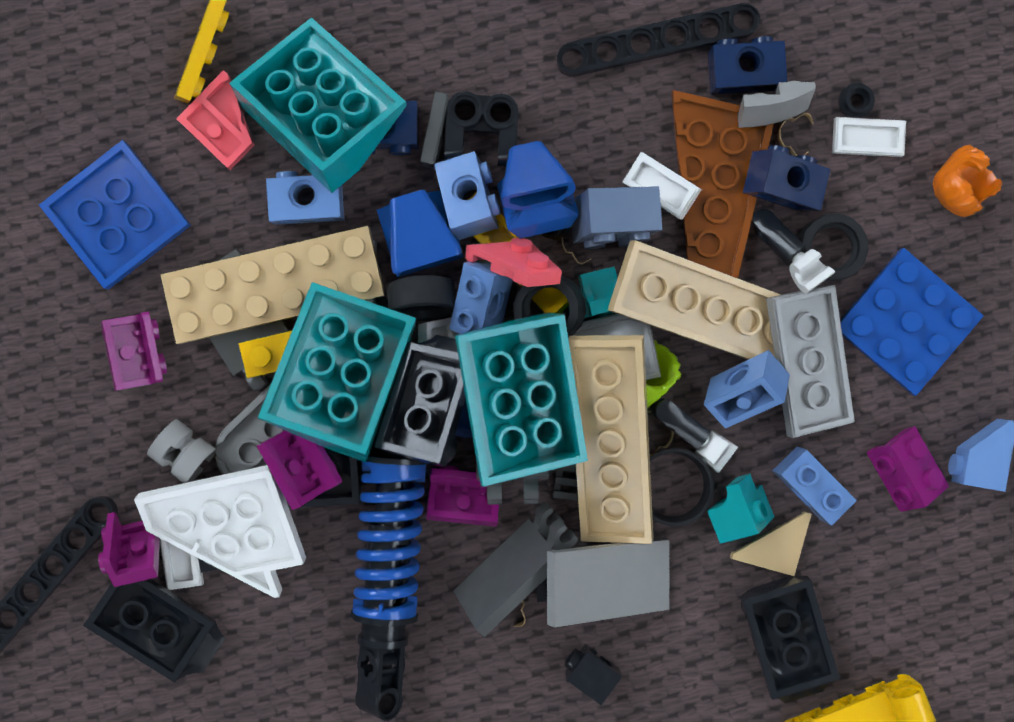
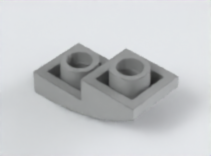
[738,81,816,128]

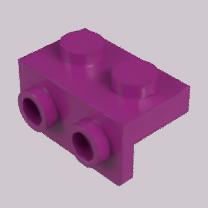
[100,311,167,391]
[867,426,949,512]
[257,430,342,510]
[426,465,499,527]
[98,512,160,587]

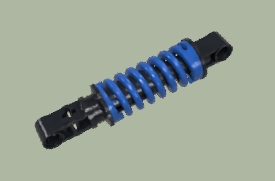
[350,407,427,721]

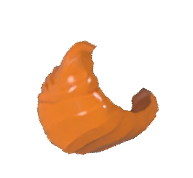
[933,145,1002,217]

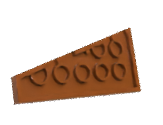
[671,90,774,278]

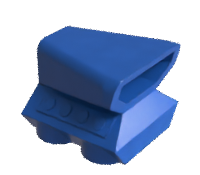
[497,141,579,239]
[377,190,464,277]

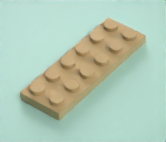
[161,226,386,344]
[608,240,781,360]
[568,335,653,544]

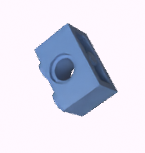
[434,151,501,240]
[266,171,345,225]
[449,260,513,334]
[704,350,790,429]
[772,447,857,526]

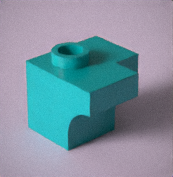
[568,266,618,319]
[707,473,774,544]

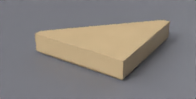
[730,511,812,576]

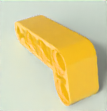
[784,674,936,722]

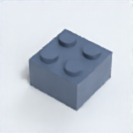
[572,186,662,249]

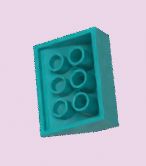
[229,17,407,193]
[258,282,416,462]
[455,313,588,487]

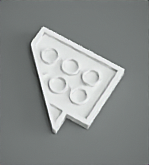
[134,465,306,598]

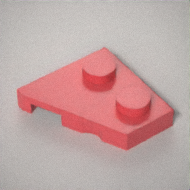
[176,70,255,170]
[465,238,562,287]

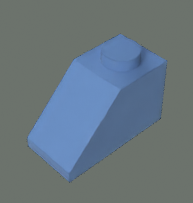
[948,419,1014,492]

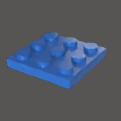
[39,140,191,290]
[840,248,984,396]

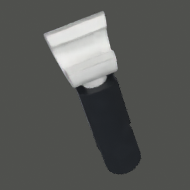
[753,209,835,294]
[650,397,738,473]

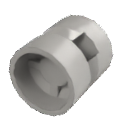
[147,419,217,483]

